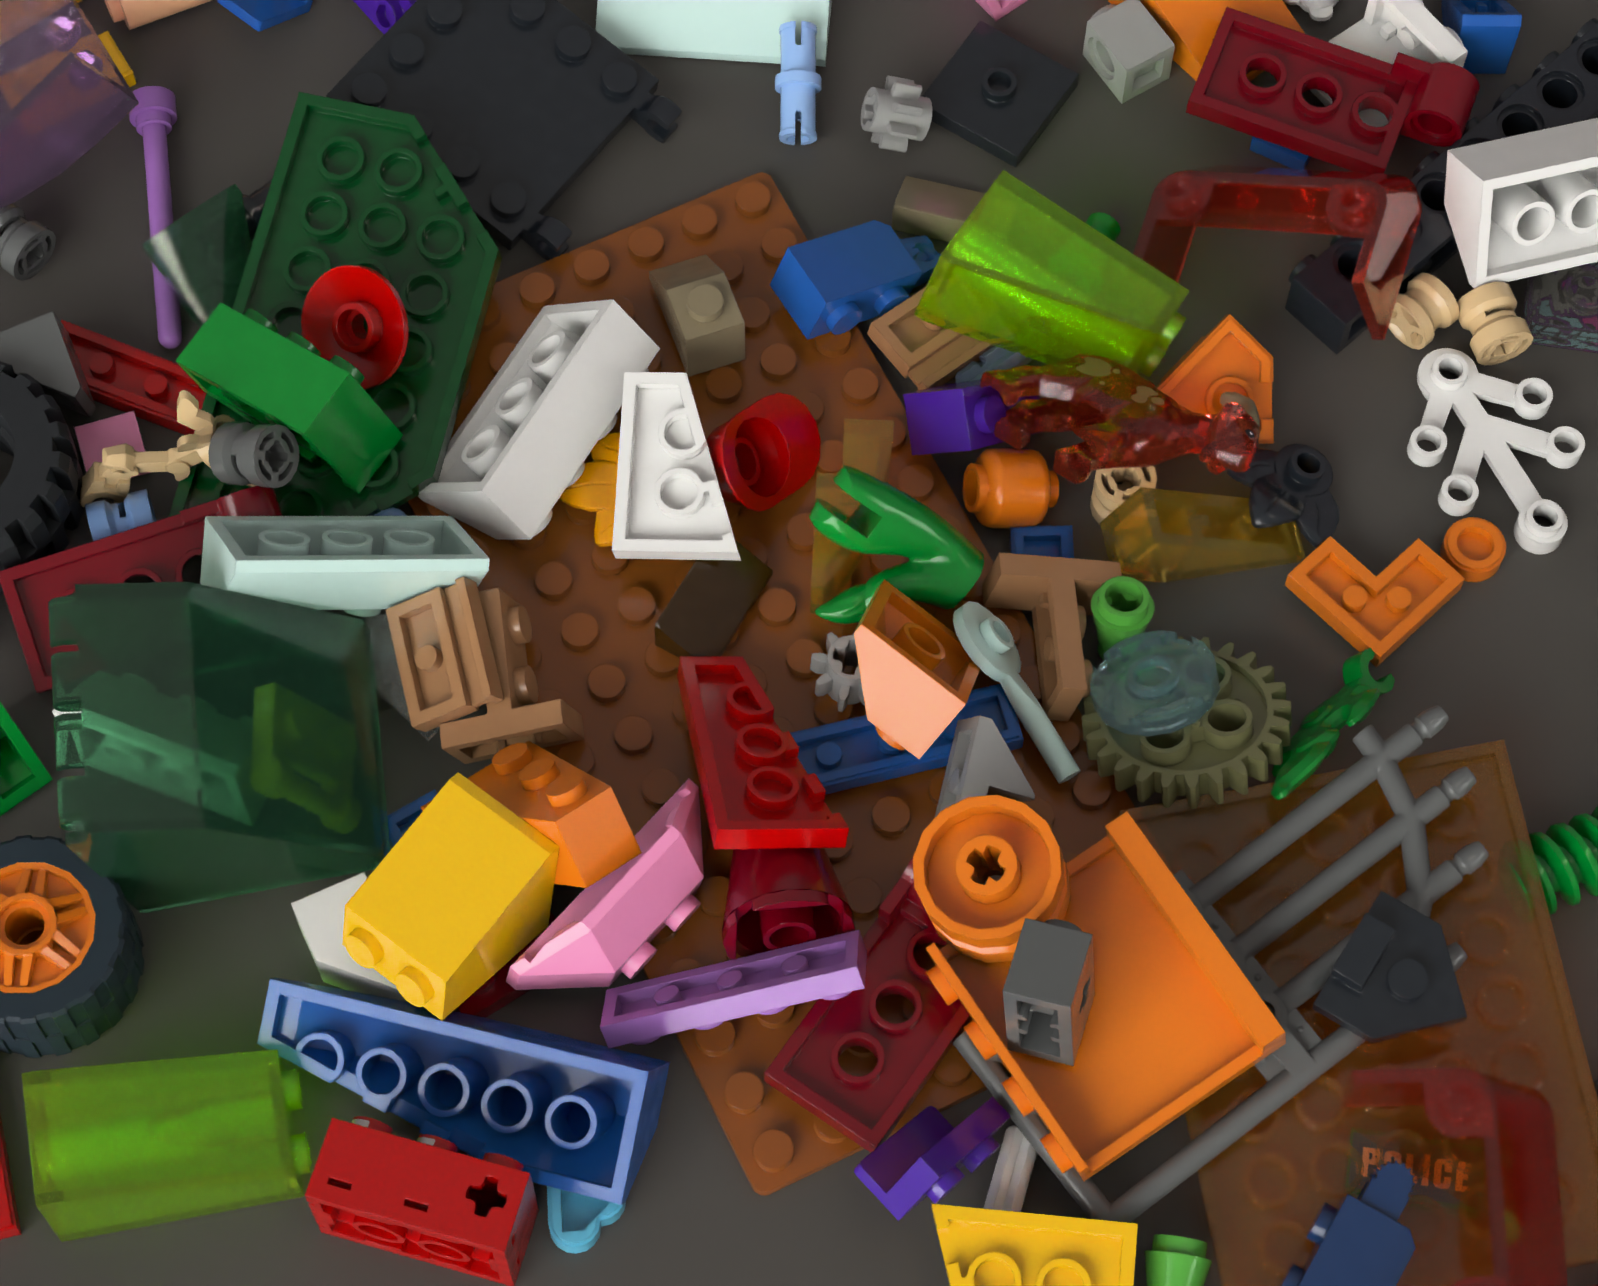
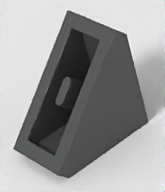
[0,311,96,418]

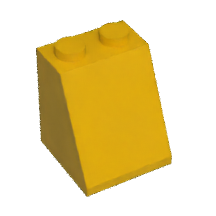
[342,772,560,1021]

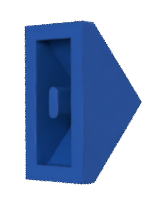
[1441,0,1522,74]

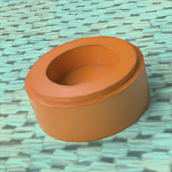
[1440,517,1506,582]

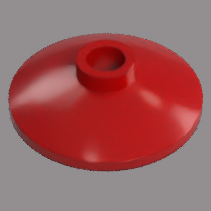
[301,265,409,389]

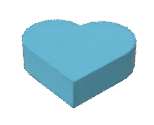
[547,1186,626,1254]

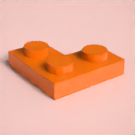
[1285,536,1465,668]

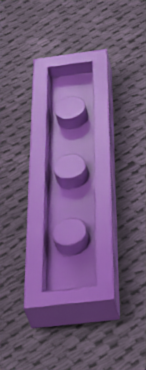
[600,930,867,1048]

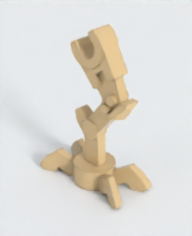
[80,390,256,507]

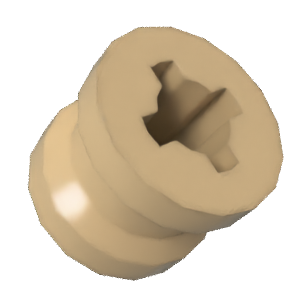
[1382,273,1460,350]

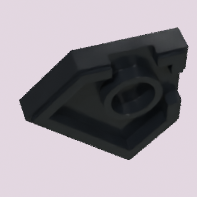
[1312,890,1467,1044]

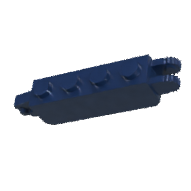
[1279,1160,1416,1286]

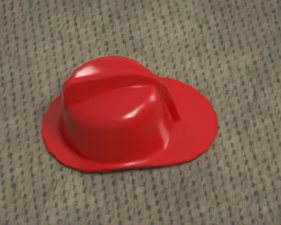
[706,392,821,512]

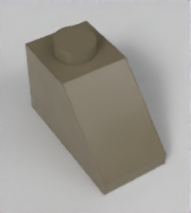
[649,254,745,377]

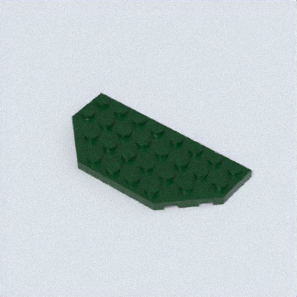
[169,92,502,517]

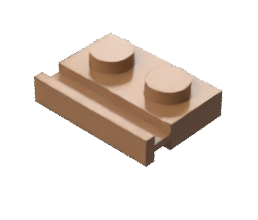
[867,262,1018,391]
[385,576,504,732]

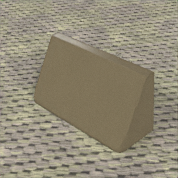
[892,176,1021,255]

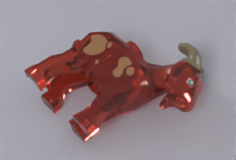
[980,354,1260,484]

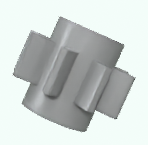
[861,75,932,153]
[810,631,865,712]

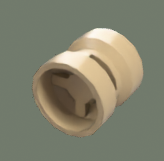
[1457,282,1534,366]
[1090,451,1157,533]

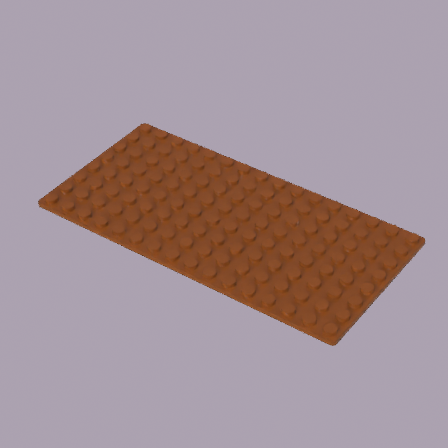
[407,172,1174,1196]

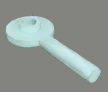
[953,601,1081,784]

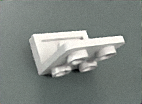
[1310,0,1468,127]

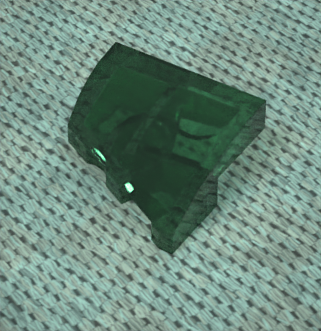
[142,184,252,328]

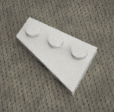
[612,372,741,561]

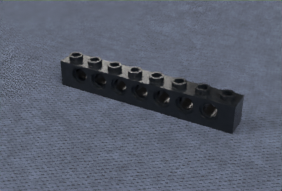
[1285,18,1598,355]

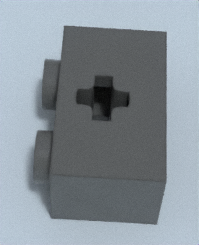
[1003,918,1095,1066]

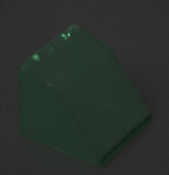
[48,582,390,913]

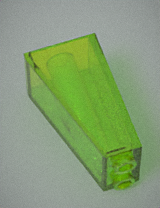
[914,170,1190,391]
[22,1049,312,1242]

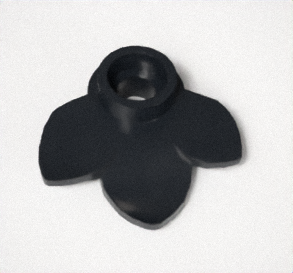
[1227,444,1340,548]

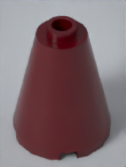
[722,848,856,960]

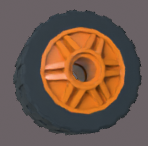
[0,835,145,1058]

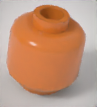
[963,448,1059,529]

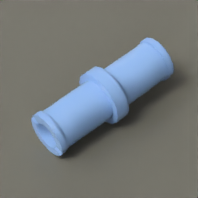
[775,21,822,145]

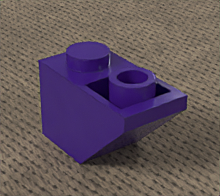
[903,371,1043,455]

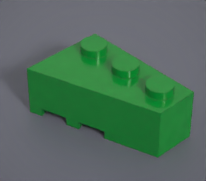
[175,302,403,494]

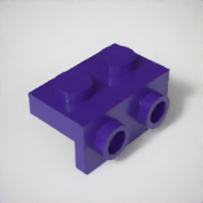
[854,1096,1011,1221]

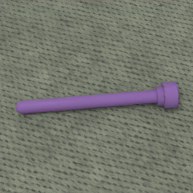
[128,86,182,349]

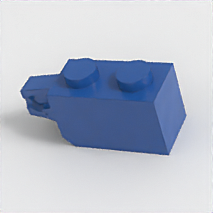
[769,220,945,340]

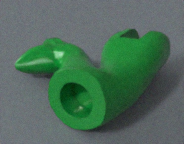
[809,465,984,624]

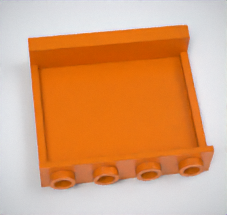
[925,811,1286,1181]

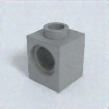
[1082,0,1175,104]

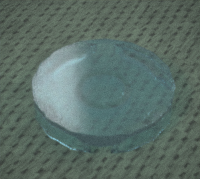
[1089,630,1220,737]

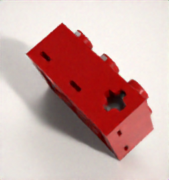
[304,1116,539,1286]

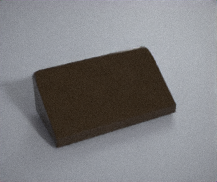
[654,540,773,658]

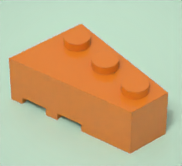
[421,741,642,888]

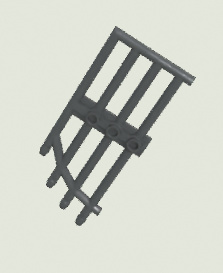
[953,705,1489,1223]

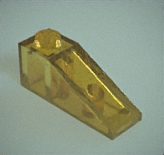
[1100,487,1305,582]

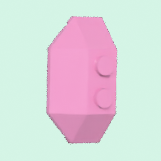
[506,778,704,990]

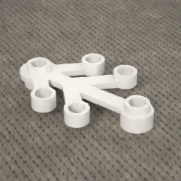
[1407,348,1585,555]

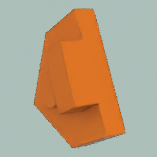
[1143,314,1274,445]

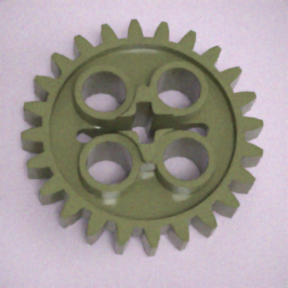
[1082,636,1292,809]

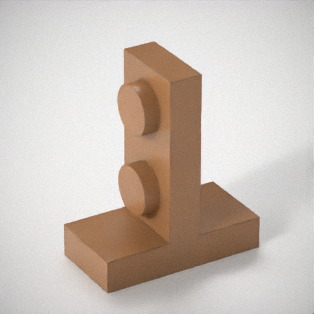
[982,552,1122,721]
[439,587,585,764]

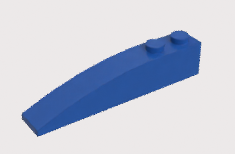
[257,977,670,1205]

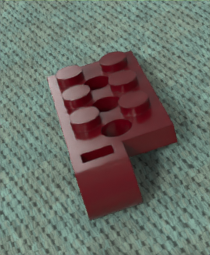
[1186,7,1480,181]
[0,486,282,694]
[764,857,987,1153]

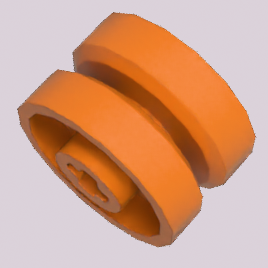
[913,795,1070,963]

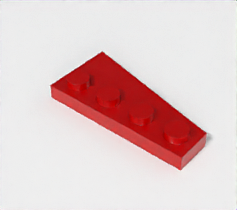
[677,656,849,850]

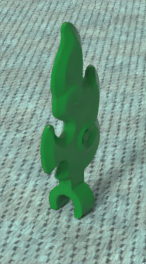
[1271,648,1395,800]

